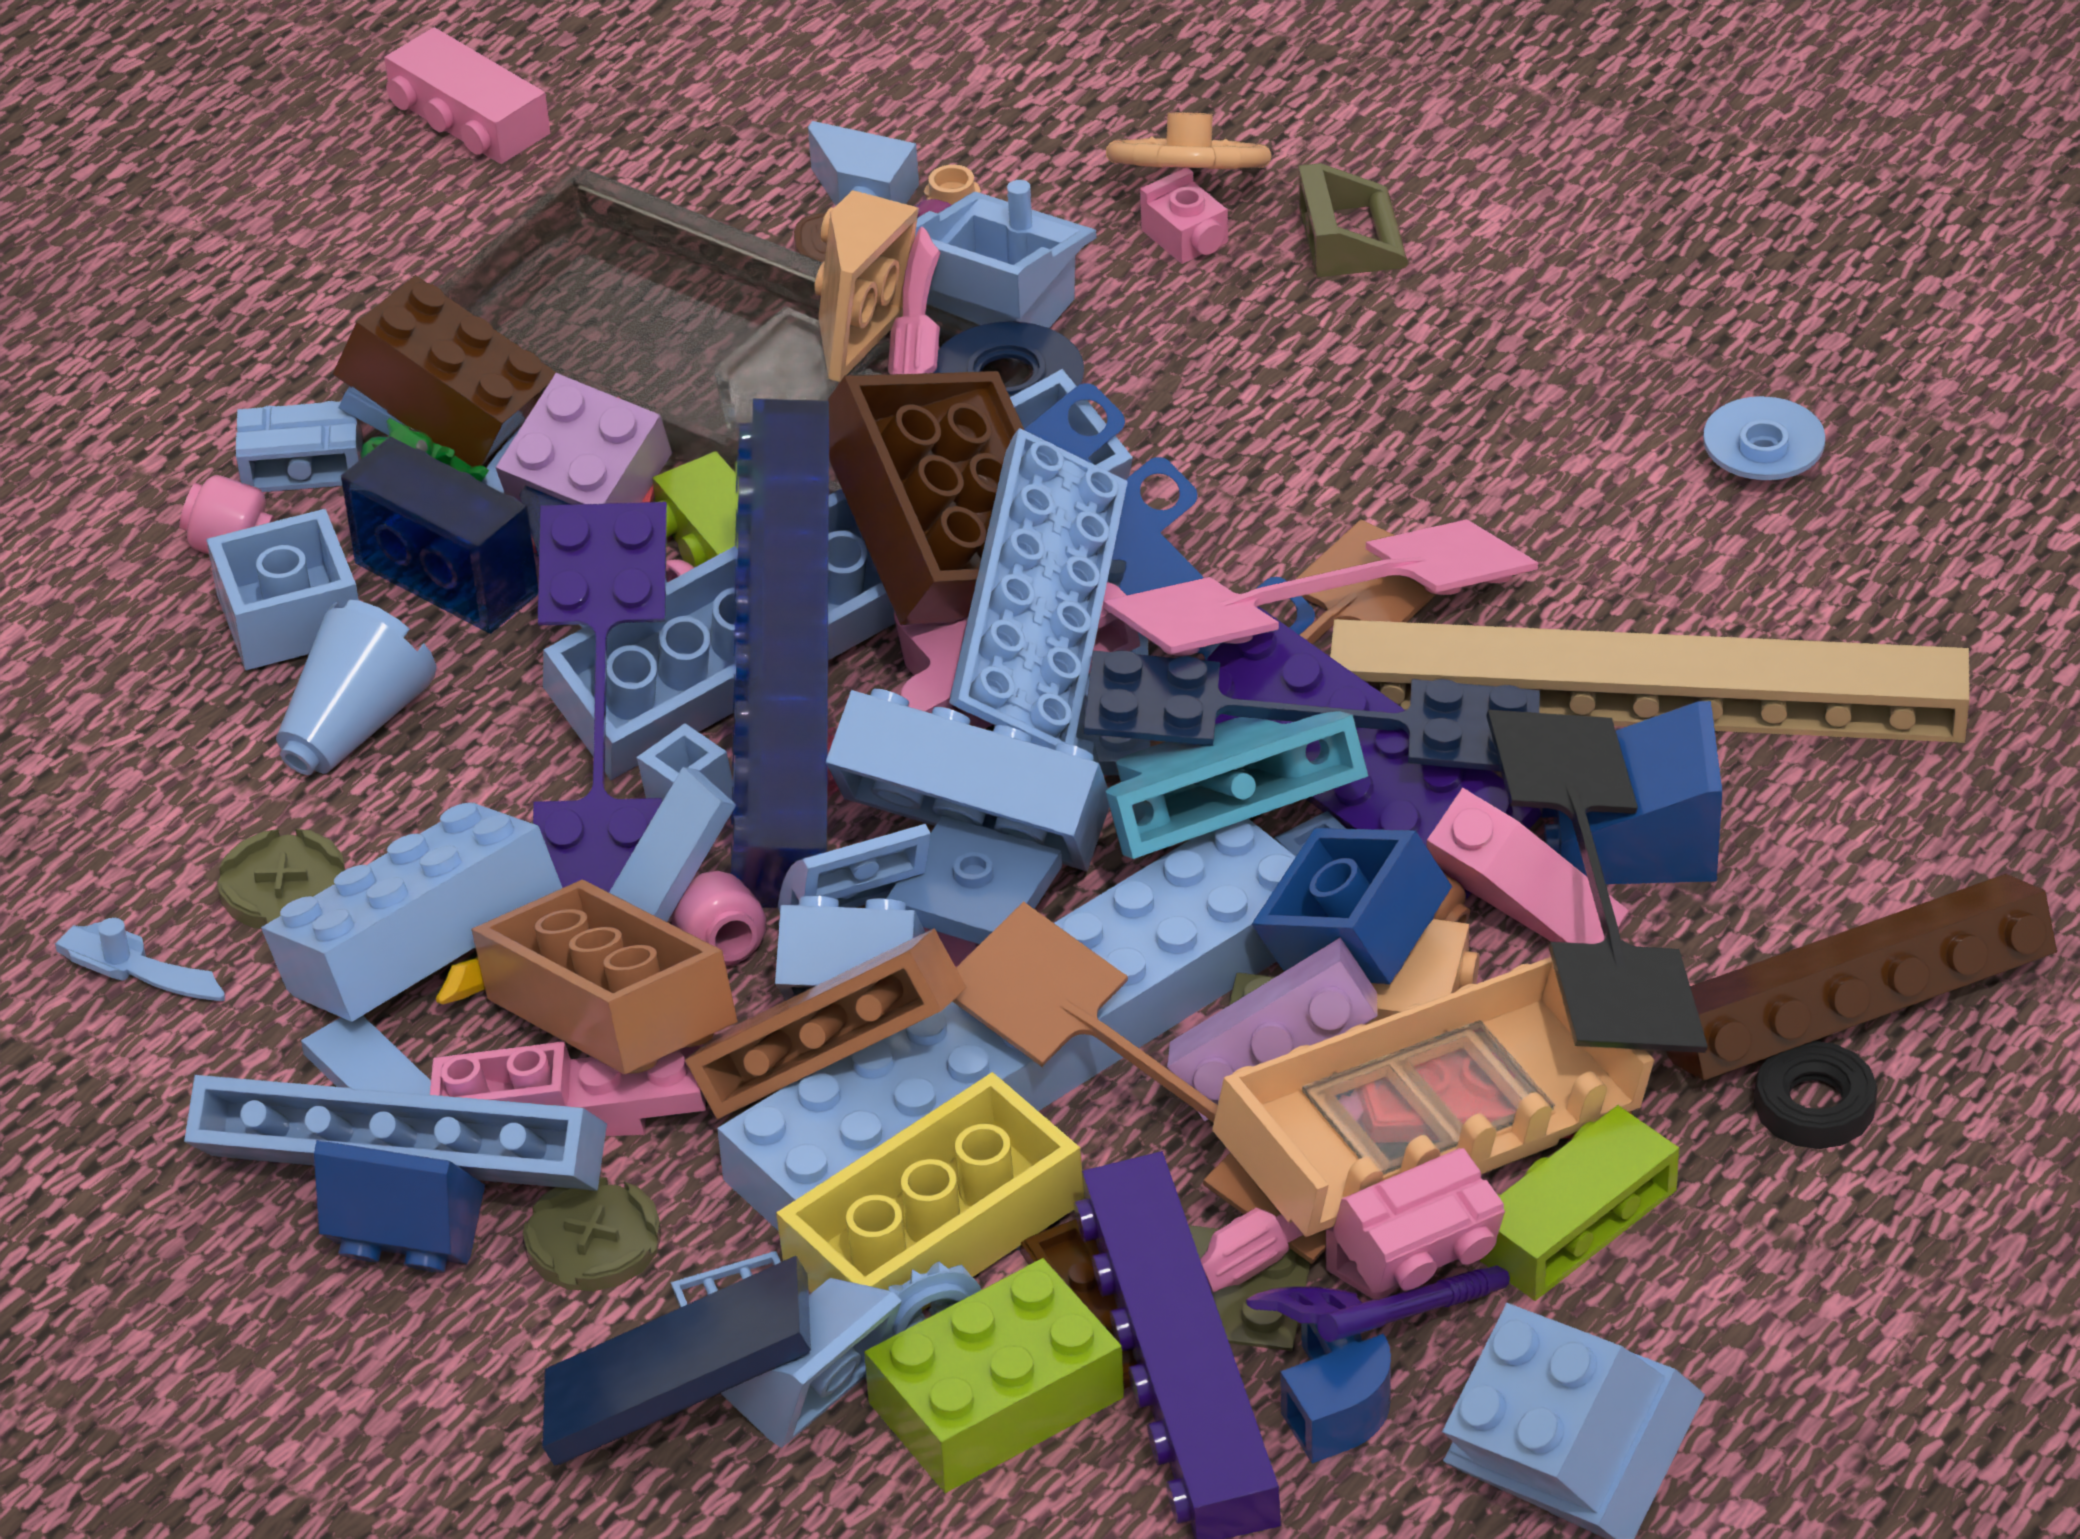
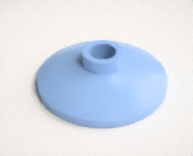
[1703,396,1825,480]

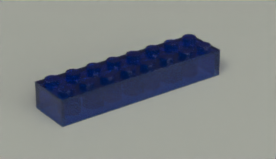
[730,398,829,908]

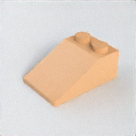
[815,190,919,382]

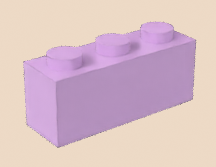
[1167,937,1378,1121]

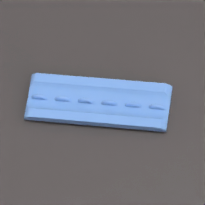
[949,428,1128,750]

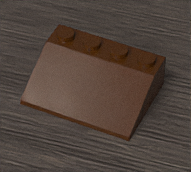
[812,371,1024,625]

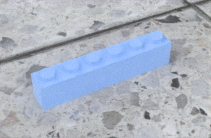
[184,1075,607,1191]

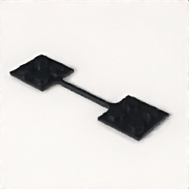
[1486,710,1708,1053]

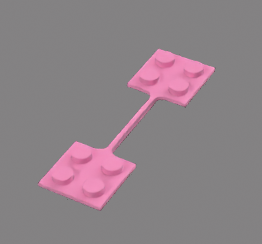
[1103,519,1538,656]

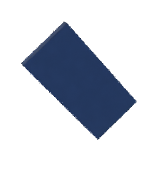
[543,1256,811,1466]

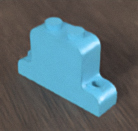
[1106,711,1368,859]

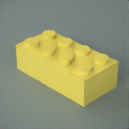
[776,1072,1085,1311]

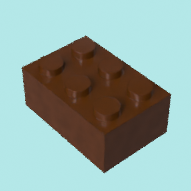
[333,275,557,468]

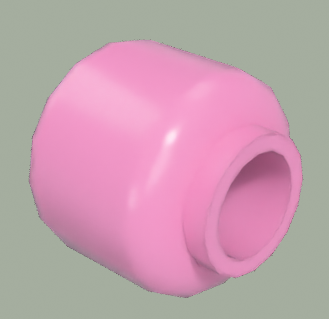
[179,475,274,554]
[672,871,766,966]

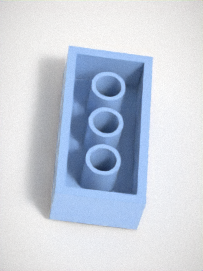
[826,689,1110,871]
[261,803,562,1022]

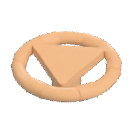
[1106,112,1272,169]

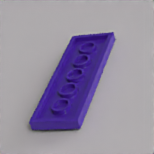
[1205,606,1542,900]

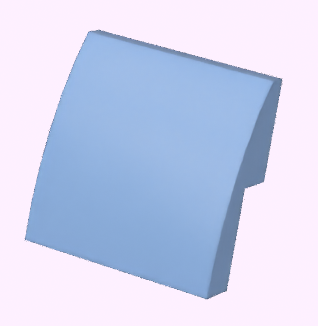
[778,824,931,911]

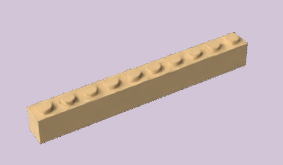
[1330,619,1969,743]

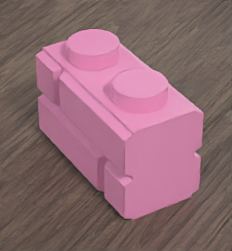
[1333,1148,1505,1294]

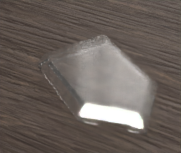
[714,306,881,429]

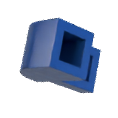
[1280,1304,1391,1464]

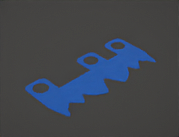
[1024,383,1315,660]

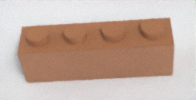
[685,928,967,1119]

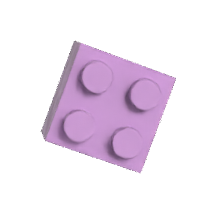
[495,373,672,518]

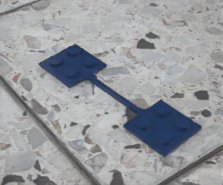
[1084,651,1540,772]

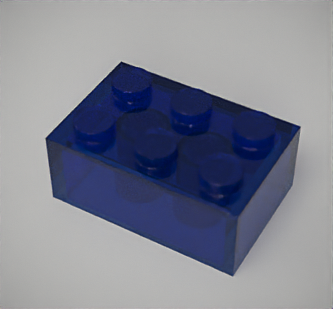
[341,436,539,634]

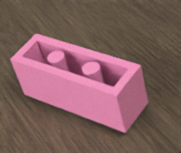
[384,27,550,164]

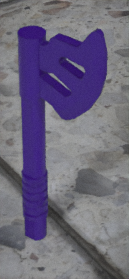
[1246,1265,1510,1342]

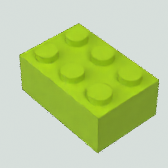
[864,1258,1124,1494]

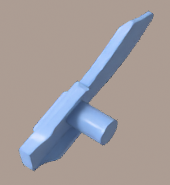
[55,918,225,1001]

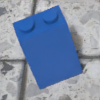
[1541,701,1722,884]

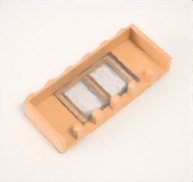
[1212,957,1654,1237]

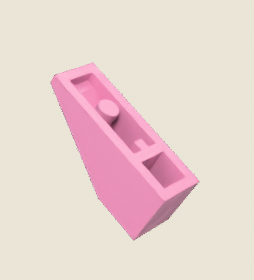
[1427,788,1629,944]

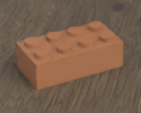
[471,879,738,1075]

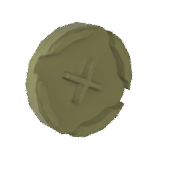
[217,829,345,929]
[522,1177,661,1291]

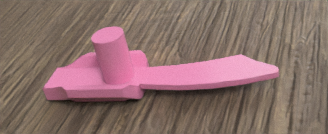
[888,227,941,374]
[1200,1208,1304,1293]

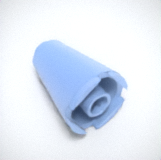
[276,599,437,775]

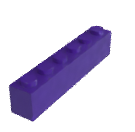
[1074,1151,1281,1539]

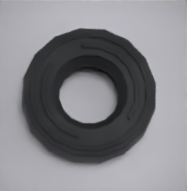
[1754,1041,1878,1149]

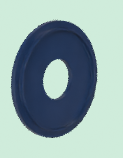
[933,321,1084,397]

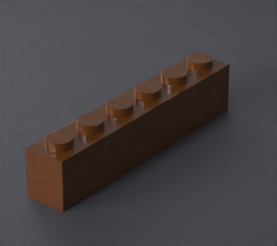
[1666,874,2057,1080]

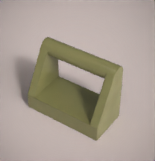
[1298,163,1408,277]

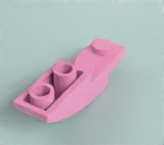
[430,1041,706,1136]

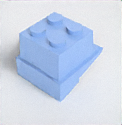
[915,180,1096,366]
[1442,1303,1705,1539]

